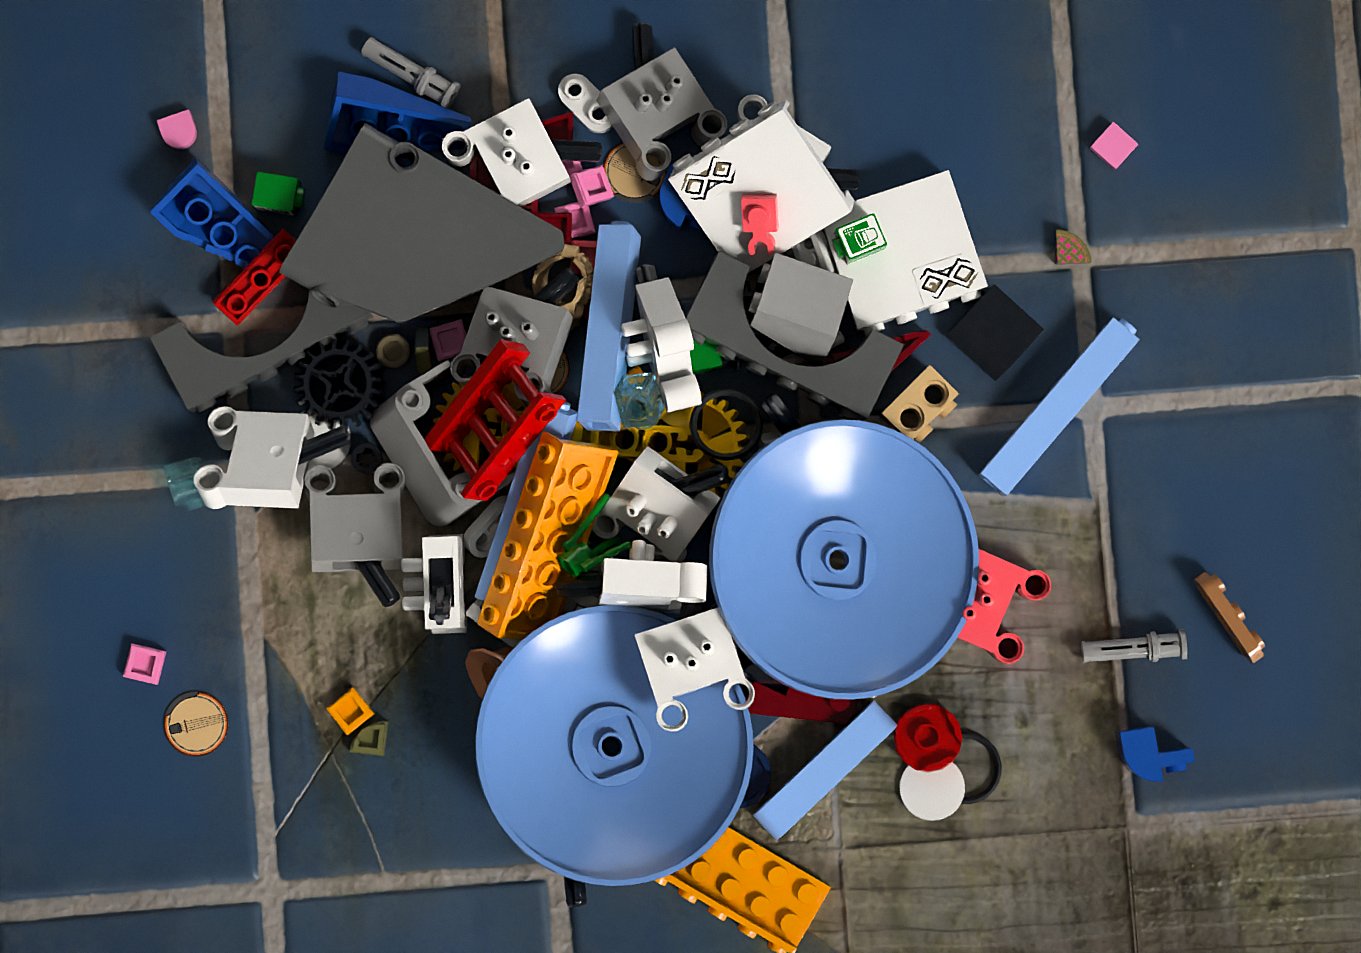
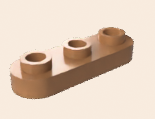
[1193,572,1265,664]

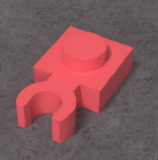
[741,194,779,255]

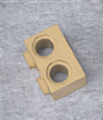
[879,365,959,443]

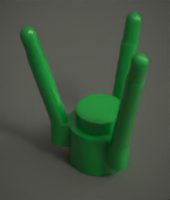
[558,493,631,578]

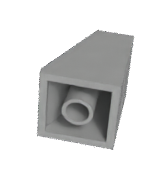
[748,253,853,366]

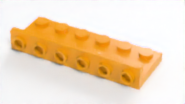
[477,432,619,640]
[654,826,831,953]

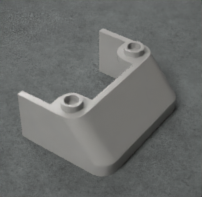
[370,360,515,526]

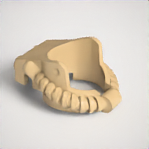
[532,244,594,330]

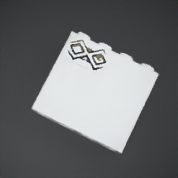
[668,99,855,274]
[822,170,988,335]

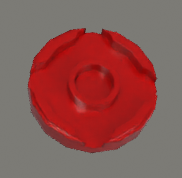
[894,703,963,773]

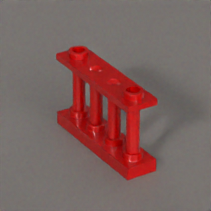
[424,339,566,501]

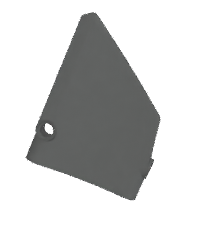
[279,123,565,323]

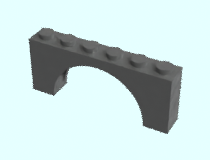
[685,251,904,421]
[150,289,373,414]

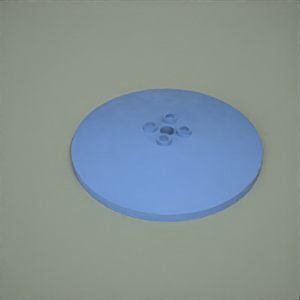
[709,420,979,699]
[474,605,754,886]

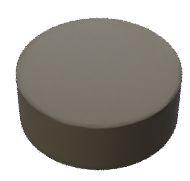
[376,334,411,369]

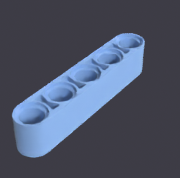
[752,700,897,841]

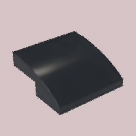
[945,284,1045,381]

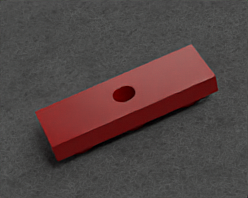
[212,228,296,326]

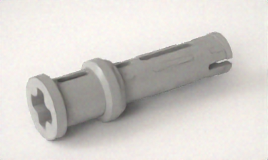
[361,37,461,109]
[1081,629,1187,663]

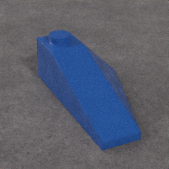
[323,72,471,154]
[149,157,275,278]

